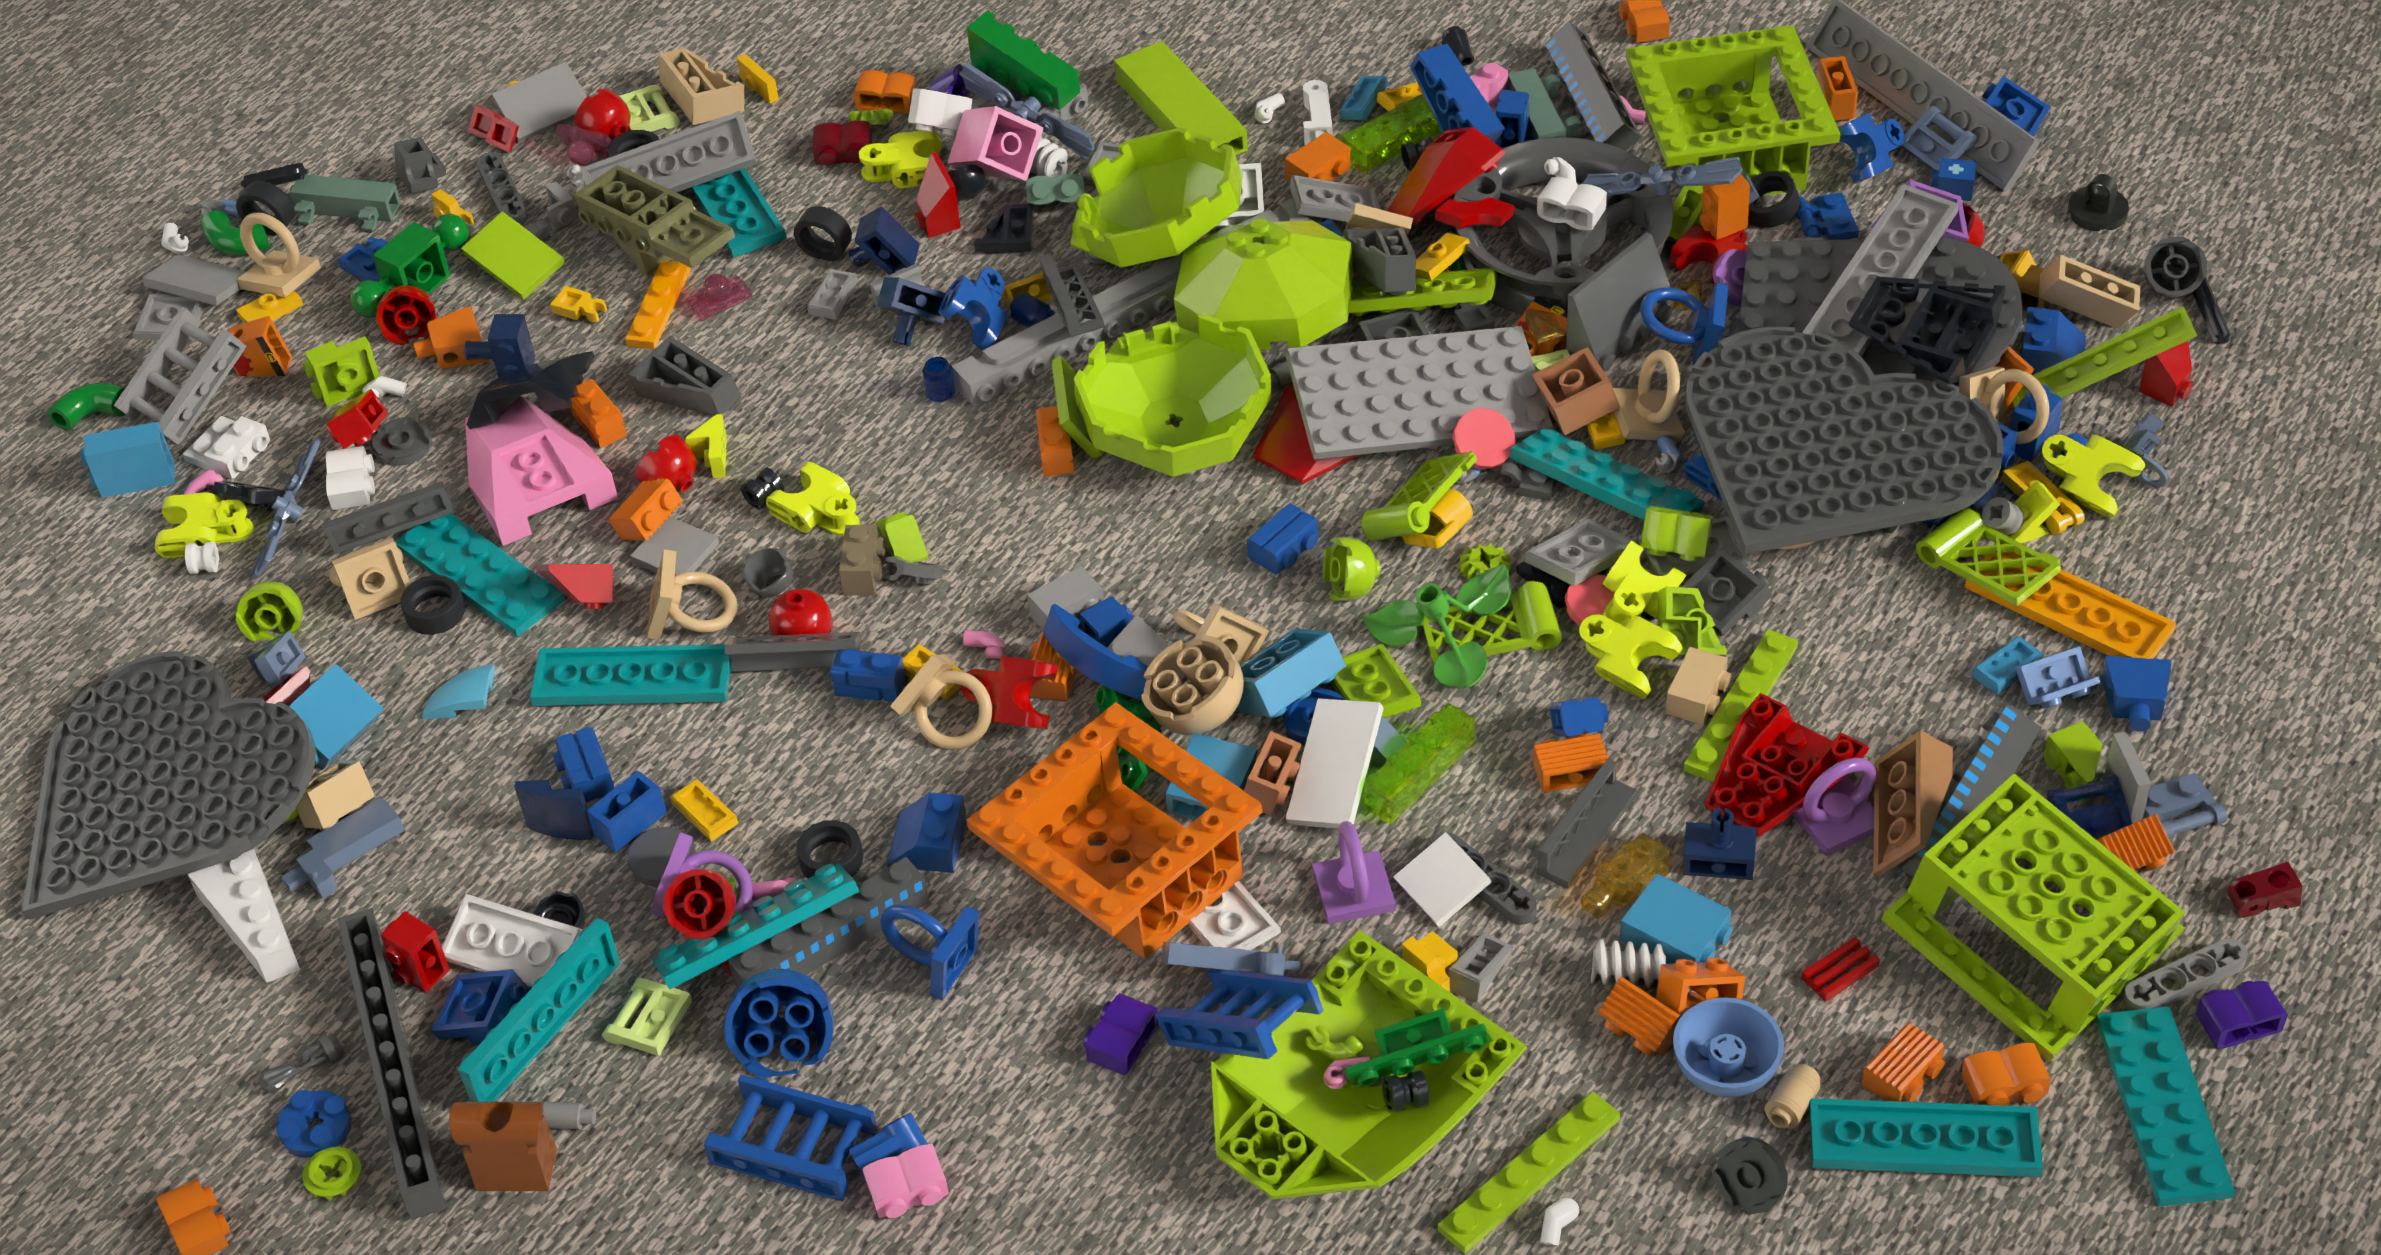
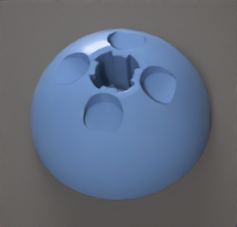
[1673,997,1784,1098]

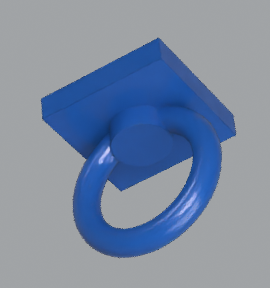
[1640,282,1728,365]
[880,904,979,1001]

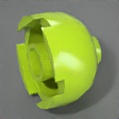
[1323,537,1380,601]
[236,581,303,642]

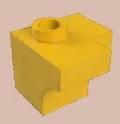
[1402,931,1458,992]

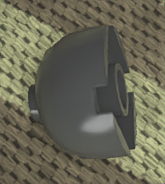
[2143,236,2207,298]

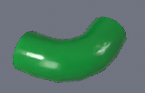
[201,210,271,256]
[47,382,125,431]

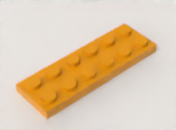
[1964,543,2176,659]

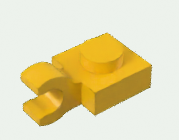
[431,189,474,225]

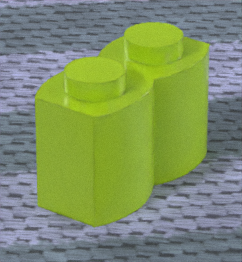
[1641,506,1714,561]

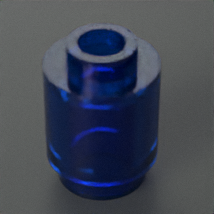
[1010,293,1055,328]
[922,357,956,402]

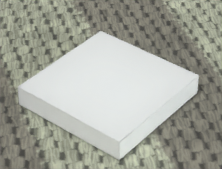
[1393,832,1491,927]

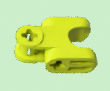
[859,130,943,188]
[2042,434,2146,518]
[766,461,860,536]
[154,493,254,558]
[1602,540,1686,626]
[1579,614,1683,699]

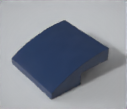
[514,779,593,840]

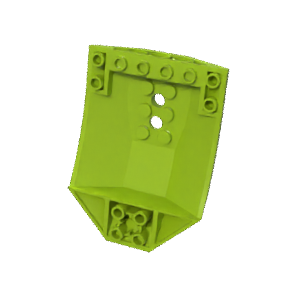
[1211,929,1527,1200]

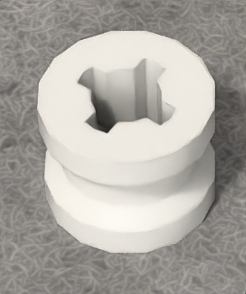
[185,542,219,574]

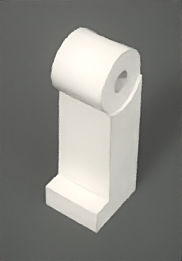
[1303,80,1333,145]

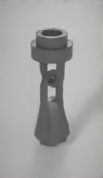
[259,1033,344,1094]

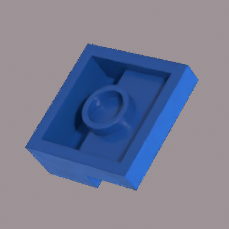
[1981,76,2051,136]
[431,969,528,1046]

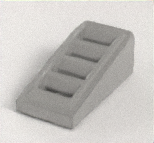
[1448,933,1514,1002]

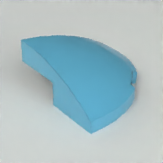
[422,664,495,719]

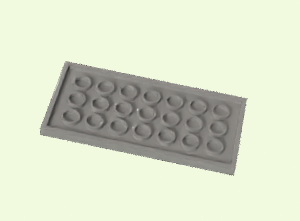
[1285,326,1553,459]

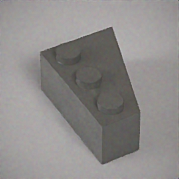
[1344,228,1416,295]
[628,336,741,416]

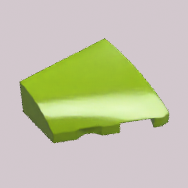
[1658,586,1727,656]

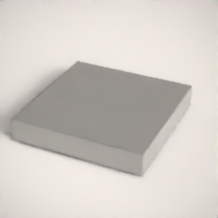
[133,294,206,340]
[630,516,719,576]
[2104,731,2151,826]

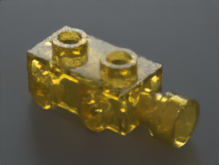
[1580,832,1669,919]

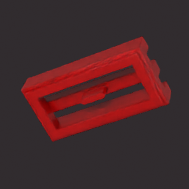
[1801,936,1880,1002]

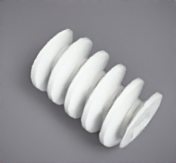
[1030,136,1068,179]
[1591,939,1666,989]

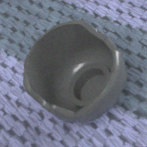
[742,548,793,598]

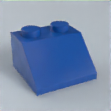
[2021,307,2086,375]
[886,793,967,873]

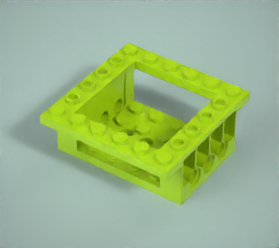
[1626,25,1840,196]
[1881,773,2186,1062]

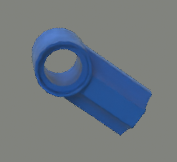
[849,1112,928,1178]

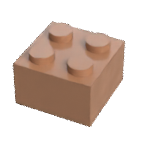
[1532,347,1620,436]

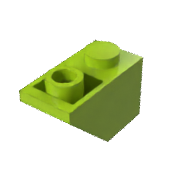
[2044,721,2103,803]

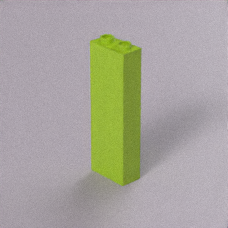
[1114,41,1248,155]

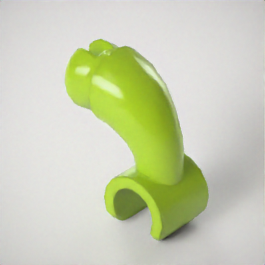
[1306,1026,1364,1060]

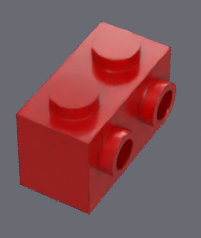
[326,389,389,449]
[380,911,450,993]

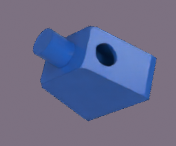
[2009,384,2062,462]
[2101,656,2172,732]

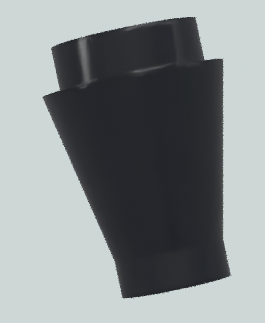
[1441,26,1474,66]

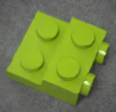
[302,336,380,408]

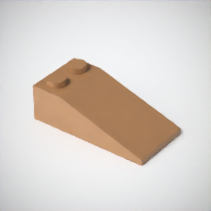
[1873,730,1953,877]

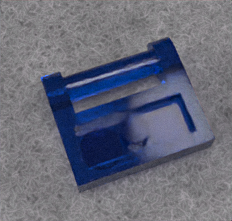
[2047,774,2133,840]

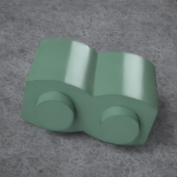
[1026,174,1085,205]

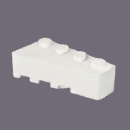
[188,849,300,983]

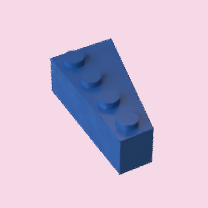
[1410,44,1505,143]

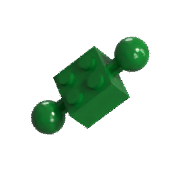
[350,214,469,318]

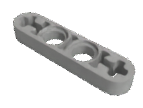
[2123,938,2248,1011]

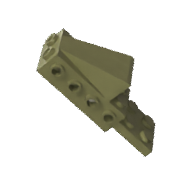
[574,164,735,276]

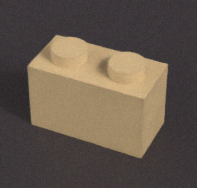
[1666,647,1731,725]
[296,760,375,831]

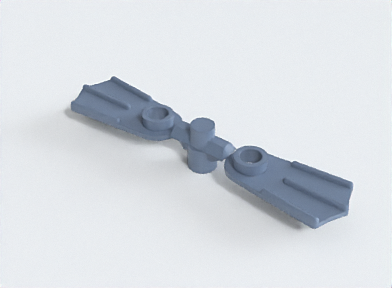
[959,63,1095,159]
[1582,157,1743,196]
[249,438,322,579]

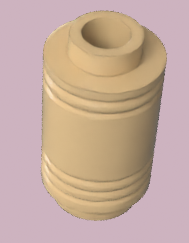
[1764,1064,1821,1129]

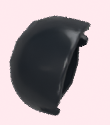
[948,165,986,200]
[533,891,586,930]

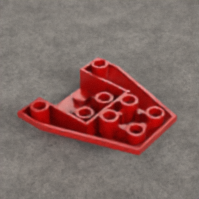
[1387,127,1506,227]
[1253,382,1362,485]
[1704,693,1869,837]

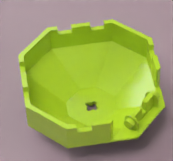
[1070,127,1243,268]
[1174,218,1355,350]
[1073,314,1271,477]

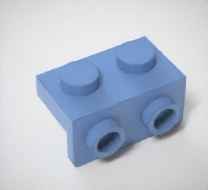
[2015,646,2101,709]

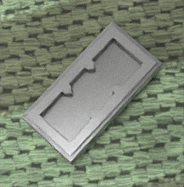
[807,269,858,320]

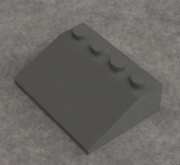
[1566,232,1673,370]

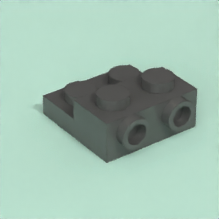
[1359,309,1430,341]
[1682,547,1772,636]

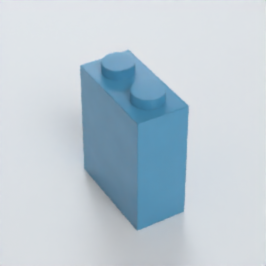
[80,422,175,498]
[289,663,384,770]
[1166,735,1258,820]
[1620,874,1733,964]

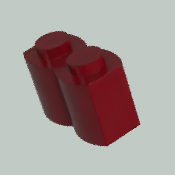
[812,121,873,166]

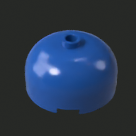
[724,969,834,1078]

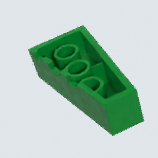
[967,10,1080,111]

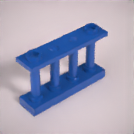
[1156,968,1324,1059]
[704,1075,878,1202]

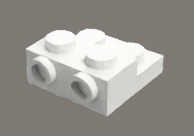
[1213,163,1264,233]
[183,416,271,480]

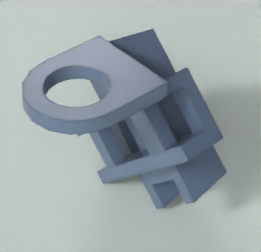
[2119,412,2168,488]

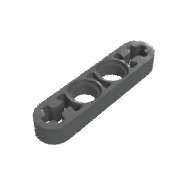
[476,152,528,225]
[1430,832,1537,925]

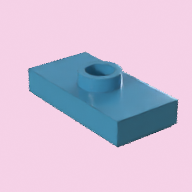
[1339,76,1389,120]
[1972,636,2044,695]

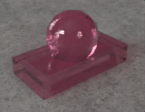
[556,124,612,166]
[686,273,752,322]

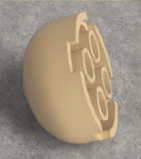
[1141,635,1244,735]

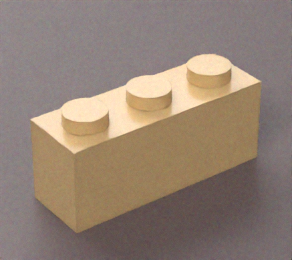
[2039,255,2140,328]

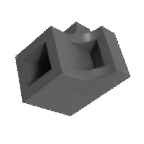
[394,137,446,193]

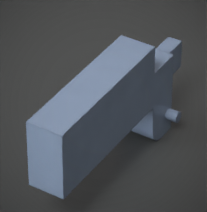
[281,797,405,899]
[1161,942,1300,976]

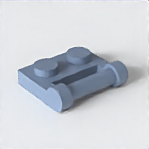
[1901,106,1977,170]
[2143,773,2227,840]

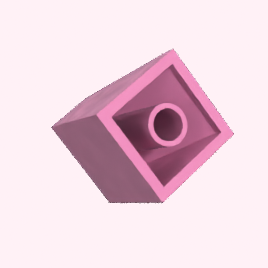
[947,106,1043,182]

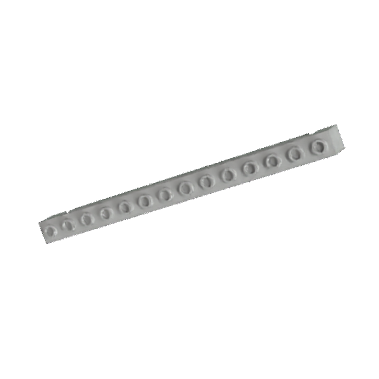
[951,198,1319,406]

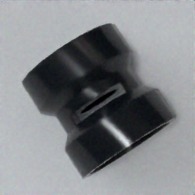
[1401,137,1433,171]
[740,467,784,510]
[1382,1070,1429,1113]

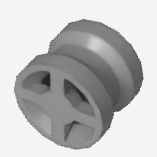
[1982,497,2024,535]

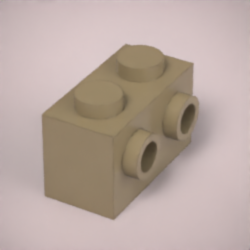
[839,524,885,596]

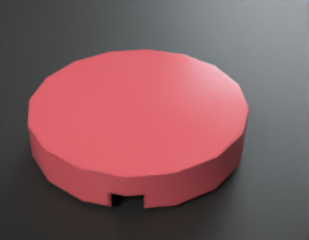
[1452,408,1515,470]
[1565,574,1614,626]

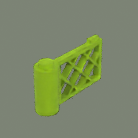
[1361,451,1478,541]
[1916,508,2061,606]
[1422,581,1562,666]

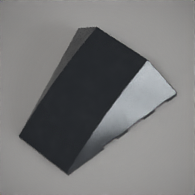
[1849,276,2006,384]
[467,351,595,429]

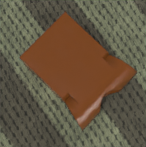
[449,1102,557,1191]

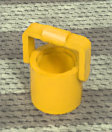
[1402,488,1473,548]

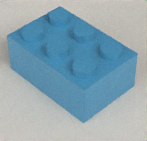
[1236,628,1346,718]

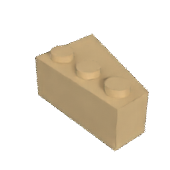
[659,48,744,125]

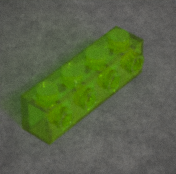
[1341,94,1442,173]
[1363,703,1475,825]

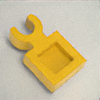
[550,286,607,322]

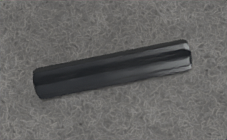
[241,163,308,189]
[2192,276,2231,344]

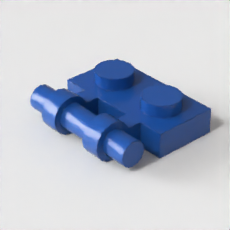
[1795,193,1859,240]
[338,237,388,282]

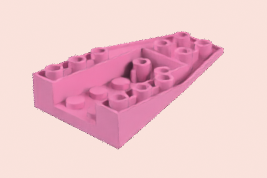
[465,396,618,546]

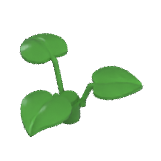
[1363,564,1511,689]

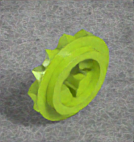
[848,109,893,125]
[1459,543,1511,580]
[302,1147,363,1201]

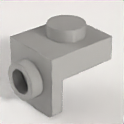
[546,181,578,231]

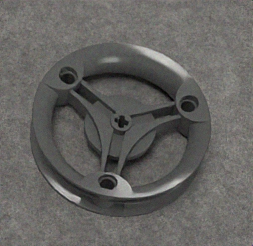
[1454,137,1673,315]

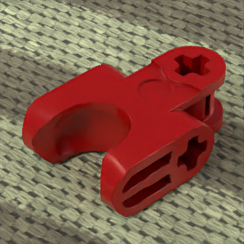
[1670,223,1748,285]
[961,656,1058,730]

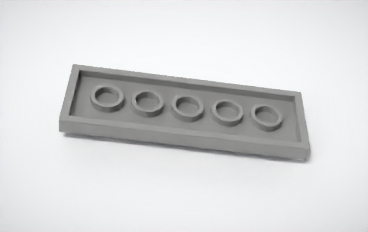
[580,111,757,192]

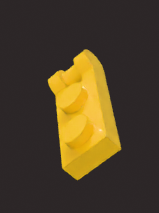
[2001,460,2085,535]

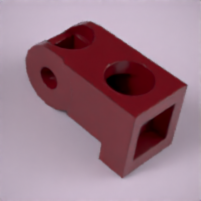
[2227,861,2303,918]

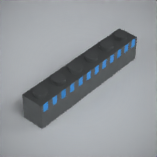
[1545,21,1641,151]
[1900,704,2042,877]
[728,857,929,989]

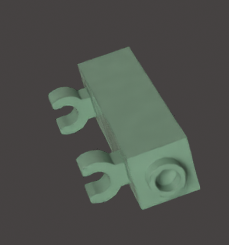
[1508,68,1582,140]
[289,174,401,232]

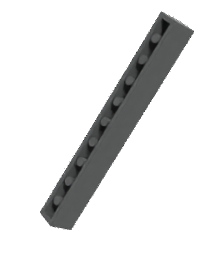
[338,908,448,1220]

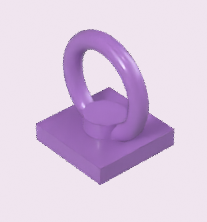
[1792,758,1876,856]
[1312,821,1396,924]
[651,832,753,918]

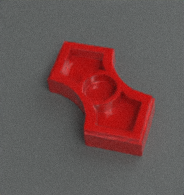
[1435,197,1515,229]

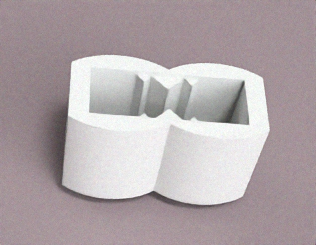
[908,89,972,137]
[1537,177,1607,230]
[326,446,375,510]

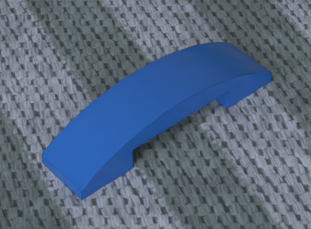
[1043,604,1148,700]

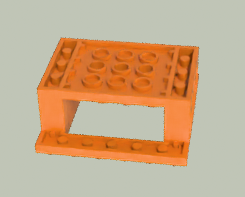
[966,702,1263,959]

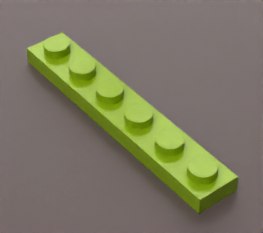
[2013,306,2197,408]
[1683,629,1798,782]
[1438,1091,1620,1254]

